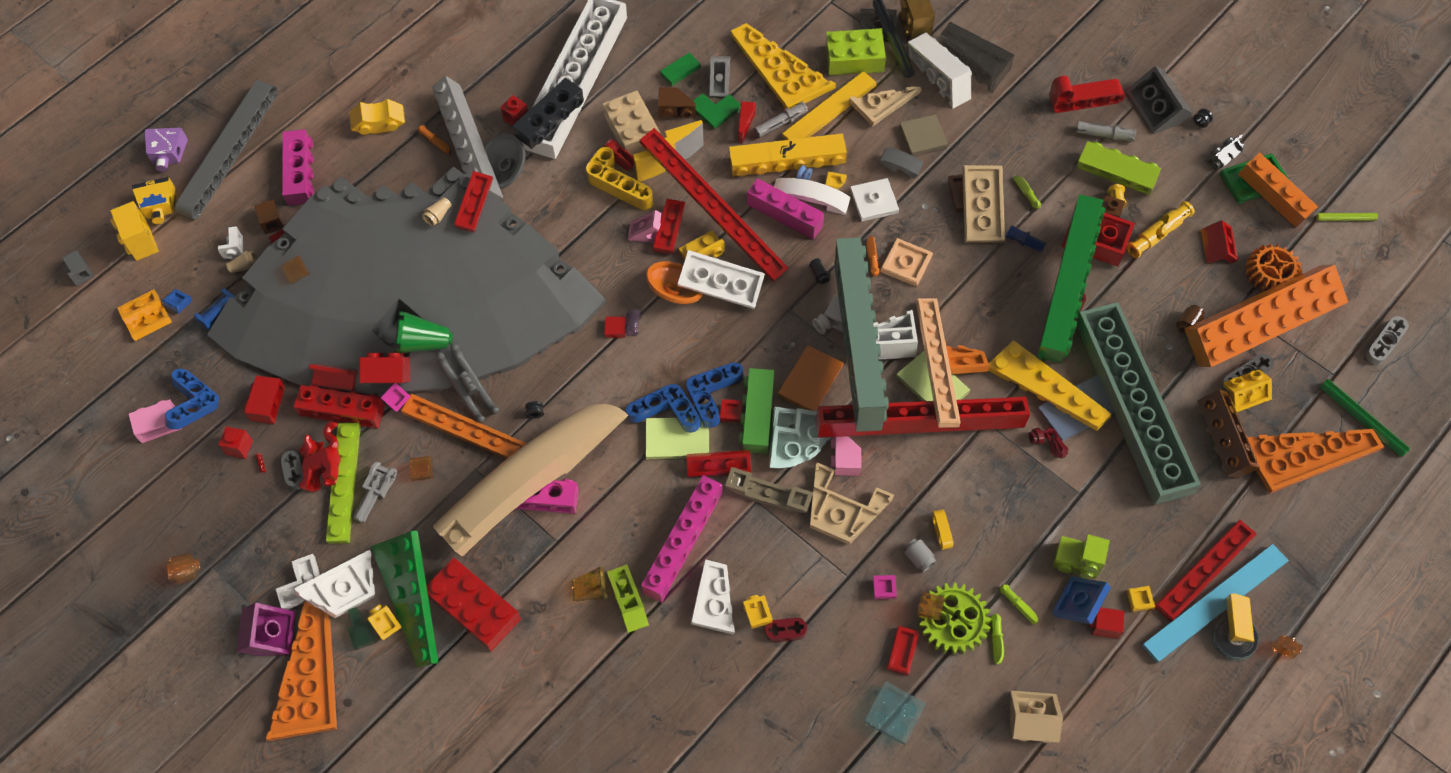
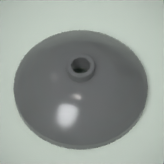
[484,134,525,189]

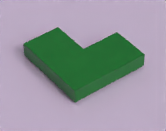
[693,93,741,130]

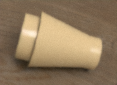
[422,197,451,227]
[226,251,257,274]

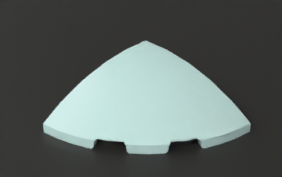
[769,407,831,469]

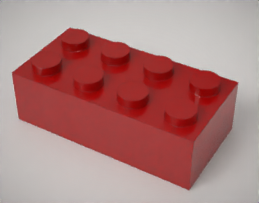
[426,557,521,652]

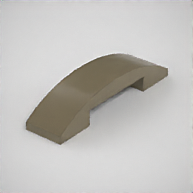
[725,467,813,513]

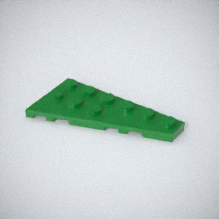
[371,531,438,668]

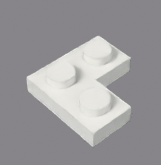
[276,554,320,610]

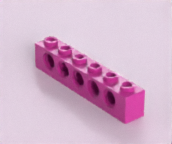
[641,475,722,603]

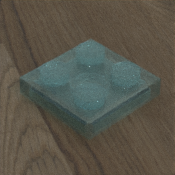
[864,681,926,745]

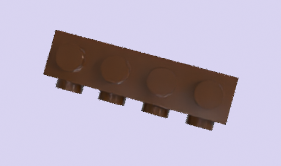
[1197,389,1260,479]

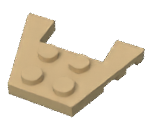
[810,463,894,545]

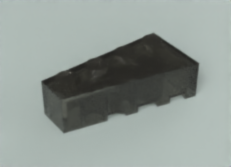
[939,22,1014,93]

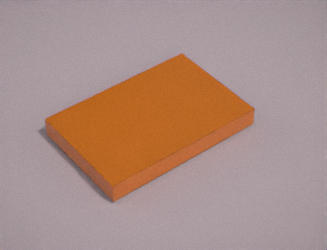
[778,345,844,411]

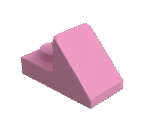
[628,210,661,243]

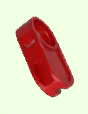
[603,139,634,171]

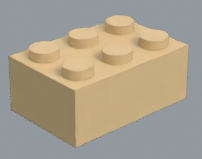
[603,90,660,156]

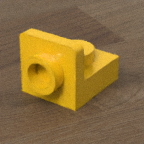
[743,595,773,629]
[367,604,402,640]

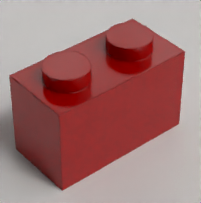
[244,376,286,424]

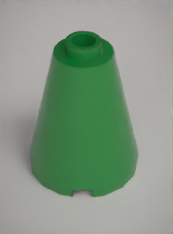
[395,311,453,353]

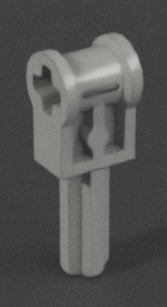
[353,461,397,522]

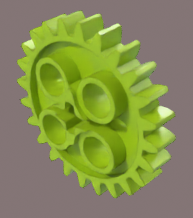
[918,582,992,655]

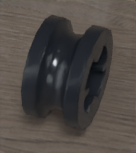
[1193,108,1213,128]
[525,401,544,419]

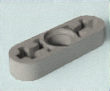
[1366,316,1409,365]

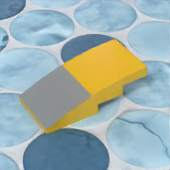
[633,120,704,182]

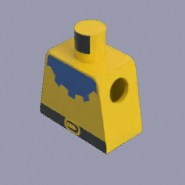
[132,177,176,224]

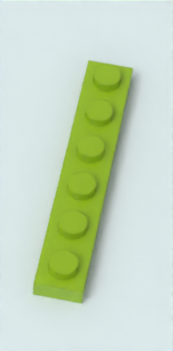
[326,423,361,544]

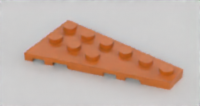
[1247,429,1384,494]
[266,601,337,742]

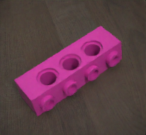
[283,129,314,206]
[515,479,579,514]

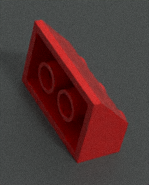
[1061,213,1135,267]

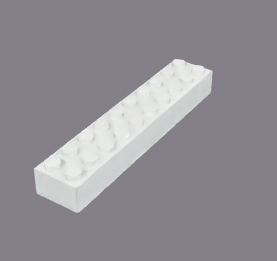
[522,0,627,159]

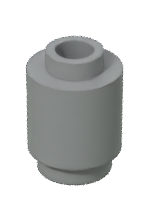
[905,539,937,572]

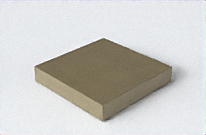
[900,114,948,156]

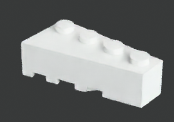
[908,33,972,108]

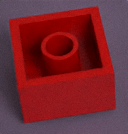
[360,353,410,383]

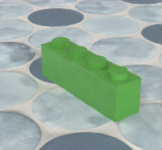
[739,368,774,454]

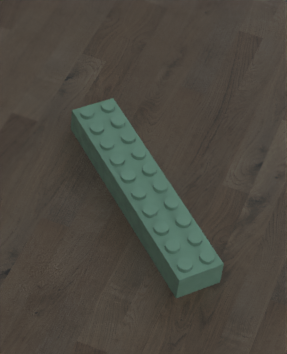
[834,237,889,432]
[1076,302,1201,505]

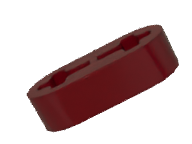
[765,618,807,643]

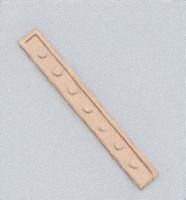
[916,298,961,427]

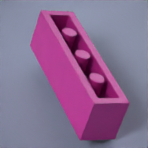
[747,178,824,240]

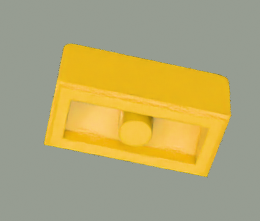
[1226,593,1254,642]

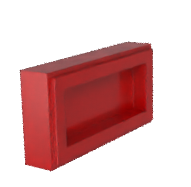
[887,626,919,676]

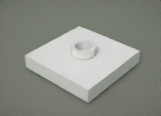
[850,178,899,222]

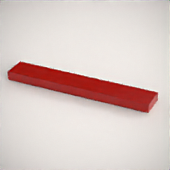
[1155,519,1257,622]

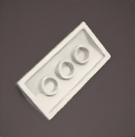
[677,250,765,309]

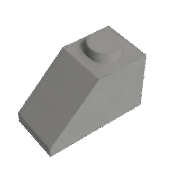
[710,56,730,97]

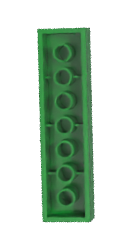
[1037,194,1105,364]

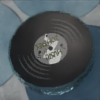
[1212,617,1259,661]

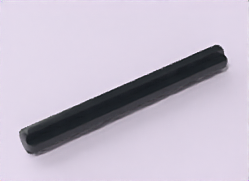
[872,0,915,78]

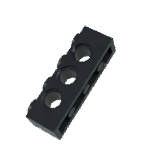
[513,78,584,149]

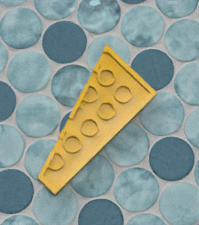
[731,23,836,109]

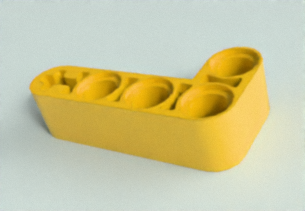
[586,147,653,210]

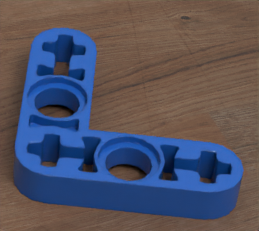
[686,362,744,428]
[165,369,219,430]
[626,384,701,433]

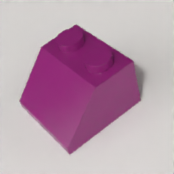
[236,603,296,656]

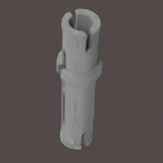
[754,102,808,138]
[1076,121,1136,142]

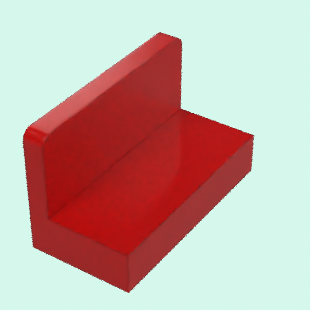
[1201,220,1238,264]
[309,364,357,391]

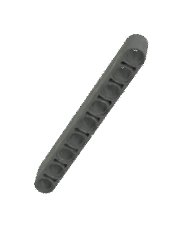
[175,80,278,219]

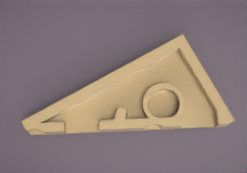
[849,86,922,127]

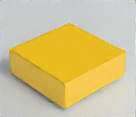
[1126,586,1155,612]

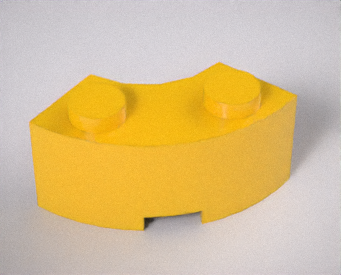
[349,99,405,135]

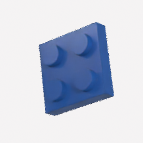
[1052,576,1111,624]

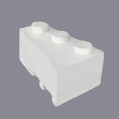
[873,310,918,360]

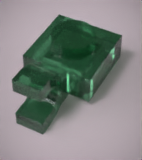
[347,607,377,650]

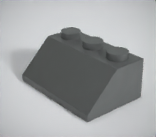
[1125,66,1193,134]

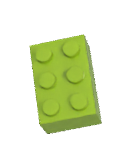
[825,28,886,75]

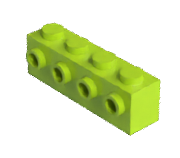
[1077,141,1162,195]

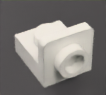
[218,226,243,259]

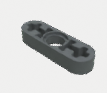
[1221,354,1274,394]

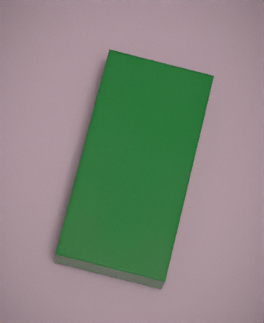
[660,52,701,86]

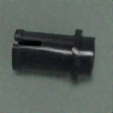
[809,258,830,284]

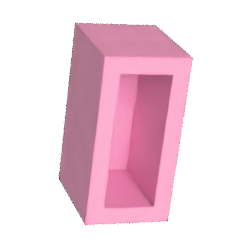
[129,399,182,443]

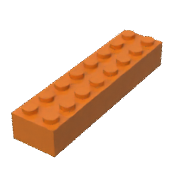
[1185,264,1348,367]

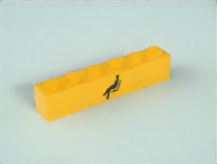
[729,133,847,177]

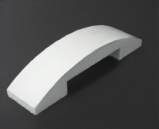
[774,178,851,215]

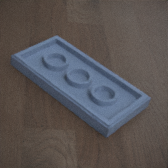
[1037,375,1114,442]

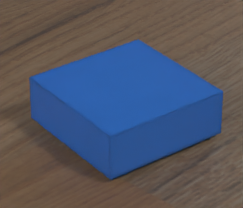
[162,289,192,314]

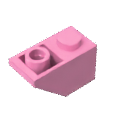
[831,436,861,476]

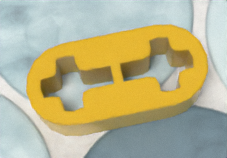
[932,509,953,550]

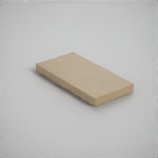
[962,165,1005,243]

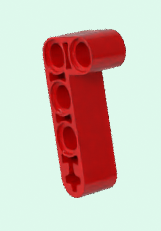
[1049,76,1125,113]

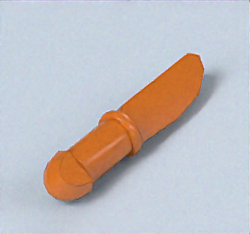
[418,125,450,154]
[867,235,879,276]

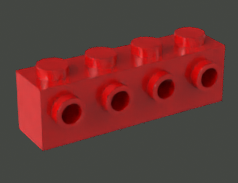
[294,385,385,429]

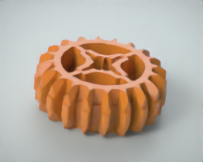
[1245,243,1303,292]

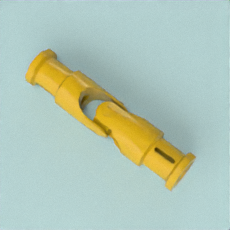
[1126,201,1195,258]

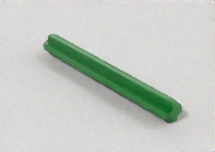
[1320,379,1410,457]

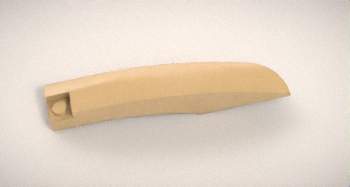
[433,404,628,557]

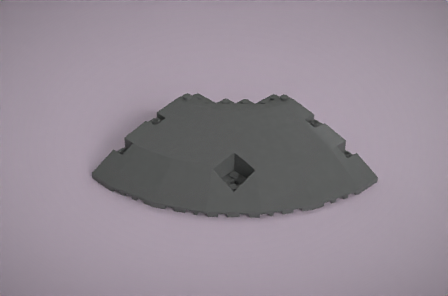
[207,167,606,397]

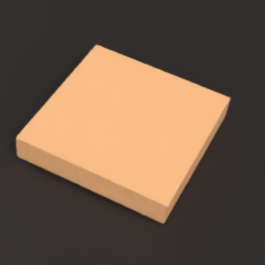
[880,238,933,287]

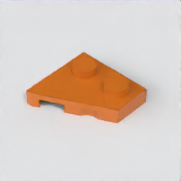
[945,342,989,374]

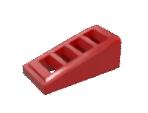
[738,101,756,144]

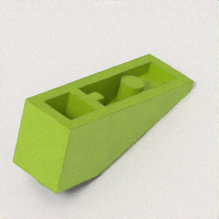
[607,565,649,633]

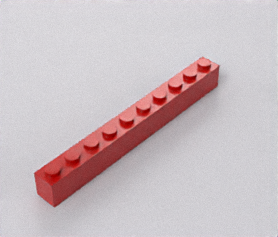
[815,397,1030,438]

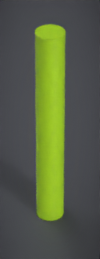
[1316,213,1378,221]

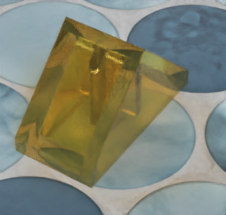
[572,567,608,602]

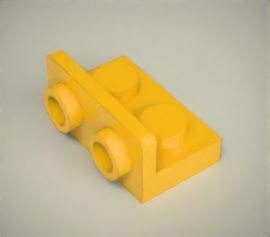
[679,230,725,260]
[1223,370,1272,412]

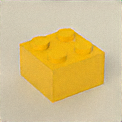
[110,201,159,261]

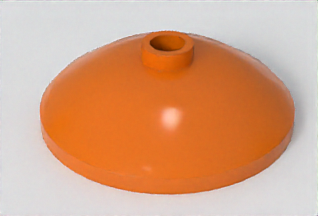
[646,261,703,304]

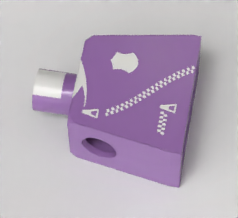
[145,128,188,172]

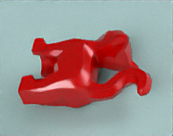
[299,421,341,493]

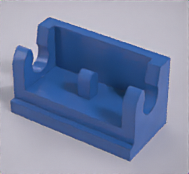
[193,288,235,331]

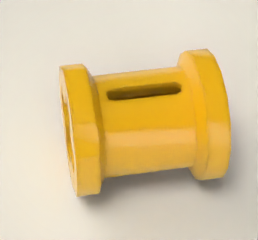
[1107,184,1127,208]

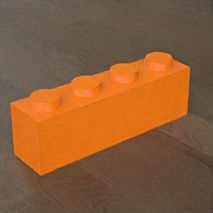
[1238,152,1318,228]

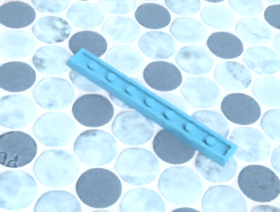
[1142,544,1289,663]

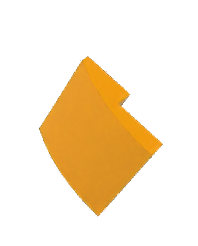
[117,289,172,341]

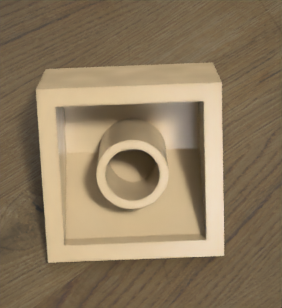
[1010,691,1063,743]

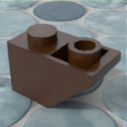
[658,87,696,118]

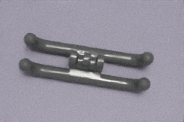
[436,344,499,423]

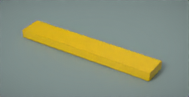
[782,71,876,140]

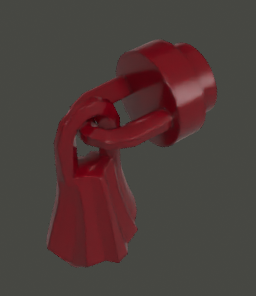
[1028,427,1069,459]

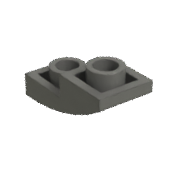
[879,147,924,179]

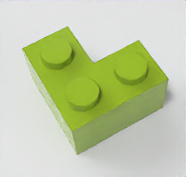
[1052,534,1110,579]

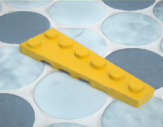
[988,340,1111,431]

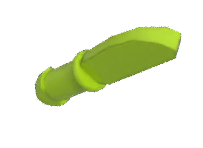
[1013,176,1041,209]
[1000,584,1038,625]
[991,613,1004,665]

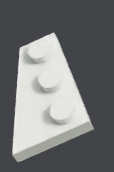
[691,560,735,635]

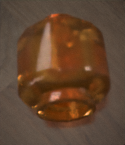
[166,553,201,584]

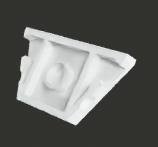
[294,550,375,618]

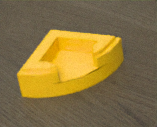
[825,171,847,189]

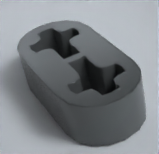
[281,451,303,490]

